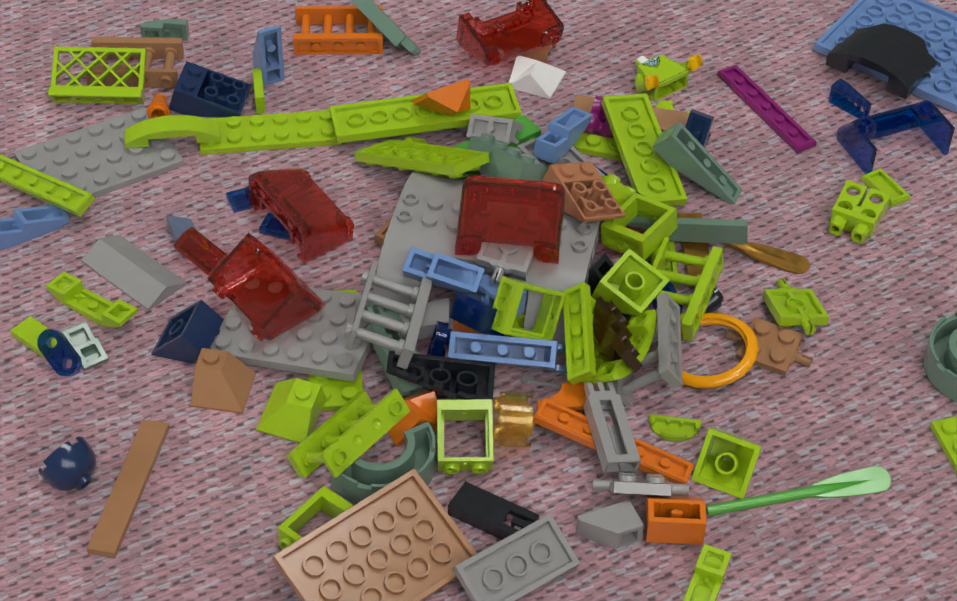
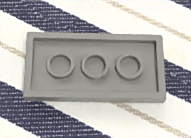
[453,513,580,601]

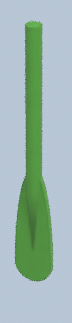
[706,466,891,516]

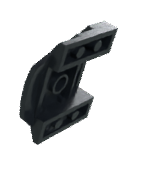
[826,23,937,99]

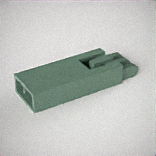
[351,0,421,56]
[364,304,427,398]

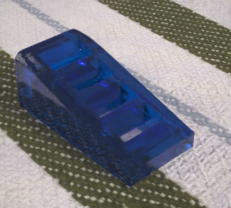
[828,79,872,122]

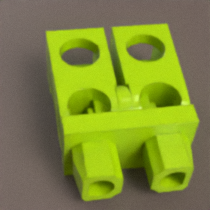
[829,180,891,244]

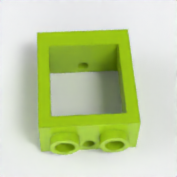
[600,193,678,260]
[487,276,566,341]
[437,399,494,475]
[277,486,354,550]

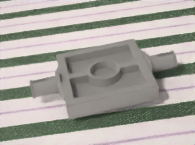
[476,207,543,286]
[592,472,689,496]

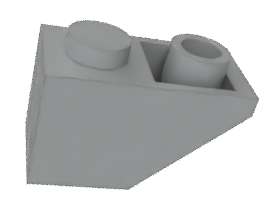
[576,500,644,549]

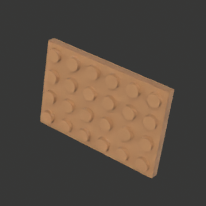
[272,469,477,601]

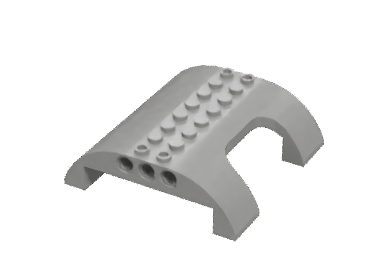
[373,172,604,354]

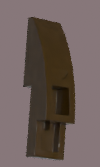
[593,296,643,373]

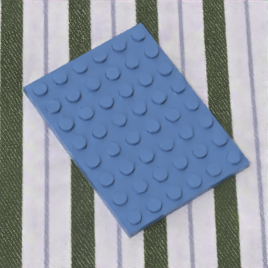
[813,0,957,113]

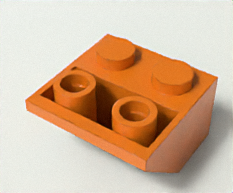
[645,495,707,545]

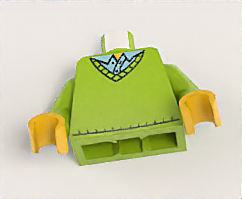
[634,54,704,102]

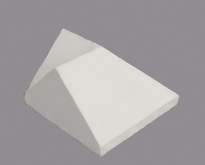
[509,55,566,99]

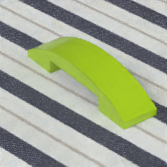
[124,115,221,149]
[46,271,138,328]
[592,309,657,384]
[683,544,732,601]

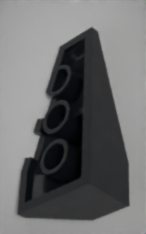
[386,351,496,402]

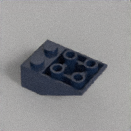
[169,61,251,117]

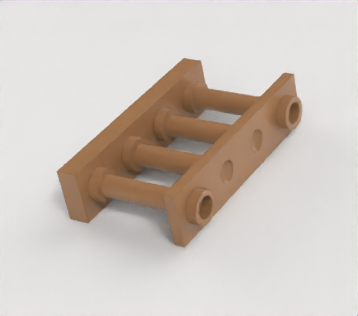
[86,37,184,89]

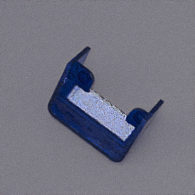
[836,101,955,174]

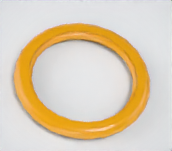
[681,313,759,389]

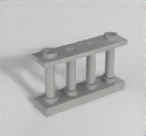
[343,260,433,369]
[613,292,683,407]

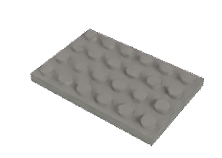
[14,107,185,206]
[210,278,373,382]

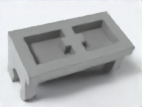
[466,114,524,144]

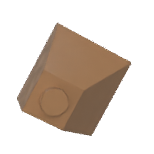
[190,348,256,414]

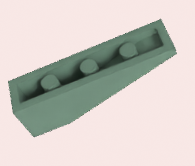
[652,122,743,204]

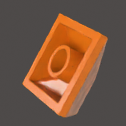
[412,78,470,116]
[388,390,446,447]

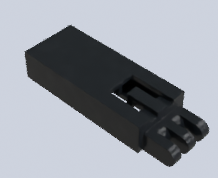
[448,481,539,540]

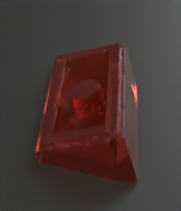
[174,227,230,276]

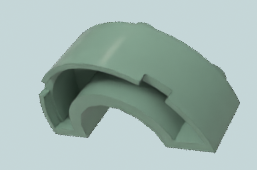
[923,311,957,402]
[331,422,436,504]

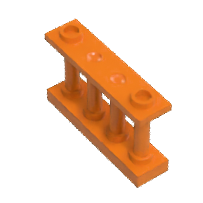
[293,6,383,55]

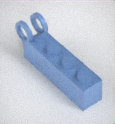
[448,331,567,373]

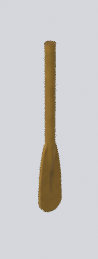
[718,242,810,274]

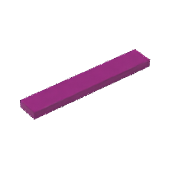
[717,65,817,153]

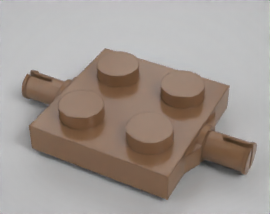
[726,317,813,376]

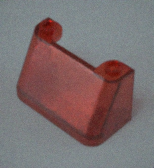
[456,0,564,66]
[248,168,354,263]
[455,175,566,264]
[207,232,326,341]

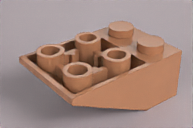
[539,161,625,222]

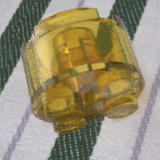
[493,392,533,448]

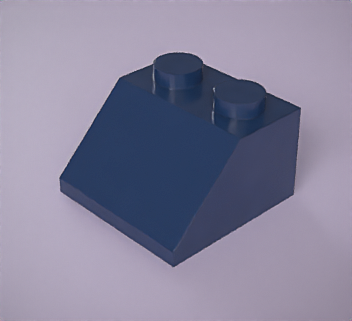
[151,300,224,364]

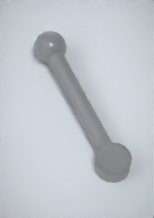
[521,375,561,390]

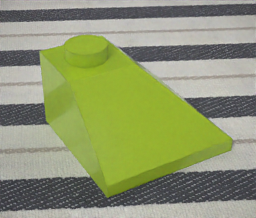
[592,249,670,316]
[256,378,326,443]
[691,427,762,499]

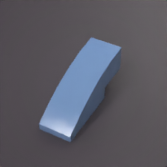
[533,107,593,164]
[0,205,70,250]
[402,247,485,294]

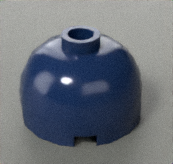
[38,436,97,491]

